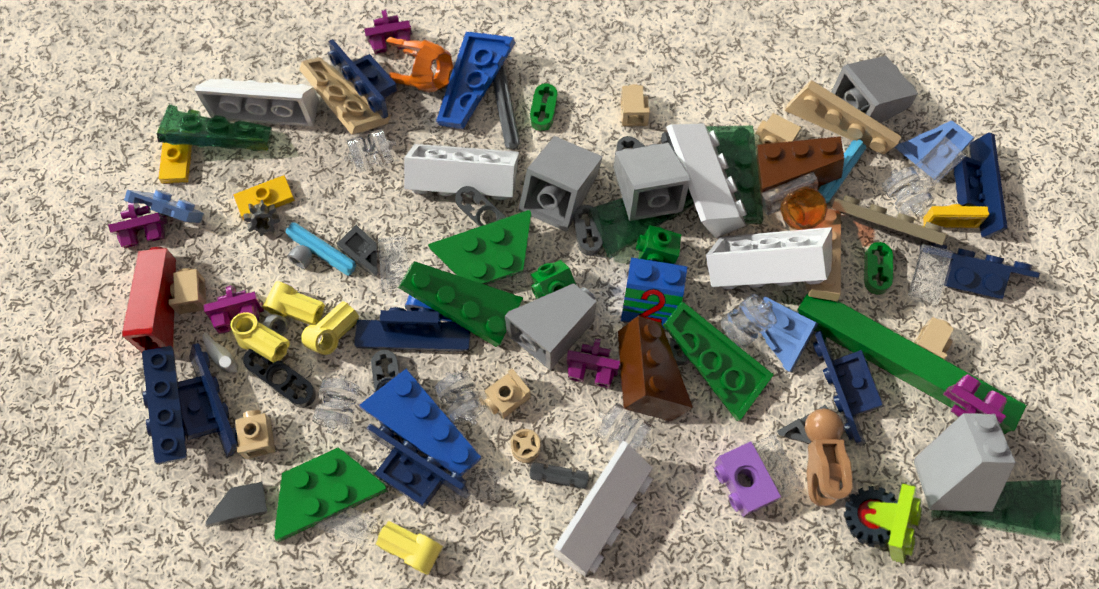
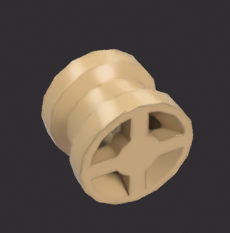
[511,429,541,463]

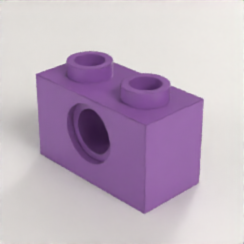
[714,441,781,517]

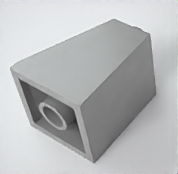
[831,56,918,123]
[519,136,603,232]
[614,143,690,221]
[505,284,596,371]
[914,413,1016,511]

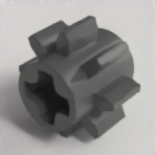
[243,200,280,236]

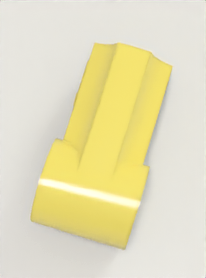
[262,281,325,325]
[301,301,360,355]
[231,312,290,363]
[375,521,443,575]

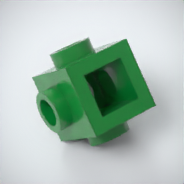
[636,225,682,264]
[531,260,577,299]

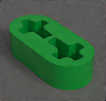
[530,83,557,131]
[864,242,893,295]

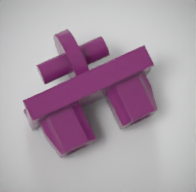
[364,9,412,54]
[108,202,168,248]
[204,285,264,334]
[566,338,620,388]
[943,374,1007,424]

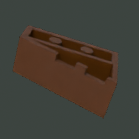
[757,136,845,207]
[618,316,693,421]

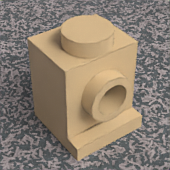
[620,84,650,126]
[755,113,801,144]
[169,268,206,314]
[914,317,954,359]
[484,368,531,419]
[235,410,275,459]

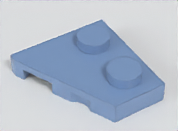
[895,120,975,180]
[124,189,204,223]
[751,297,818,372]

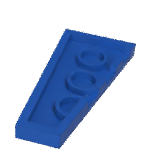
[436,31,516,129]
[359,369,481,476]

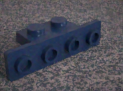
[328,39,398,119]
[953,132,1008,238]
[920,242,1040,299]
[354,307,470,352]
[813,331,885,446]
[178,343,238,457]
[142,346,188,465]
[366,424,470,509]

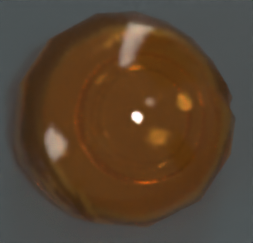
[781,186,828,230]

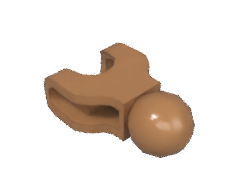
[805,408,853,507]

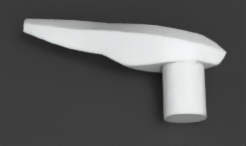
[202,332,238,372]

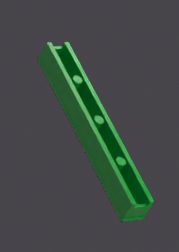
[797,292,1027,435]

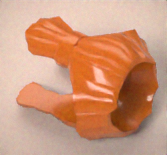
[386,37,454,92]

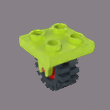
[844,484,922,564]

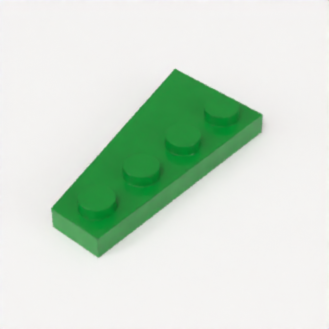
[398,261,523,347]
[663,301,774,421]

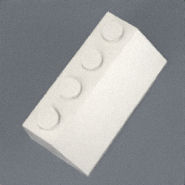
[195,79,319,127]
[666,124,747,238]
[404,144,519,200]
[706,227,832,289]
[554,440,653,576]

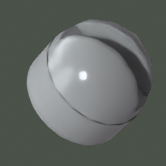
[287,245,312,269]
[262,314,288,336]

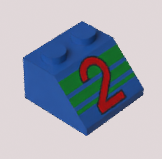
[621,258,688,329]

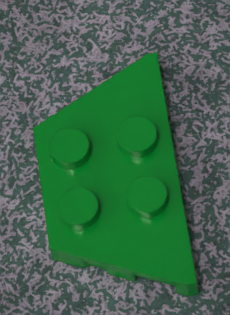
[428,210,532,285]
[274,447,388,543]

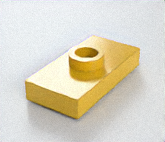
[158,132,193,184]
[233,175,295,220]
[923,204,989,228]

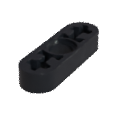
[243,349,316,408]

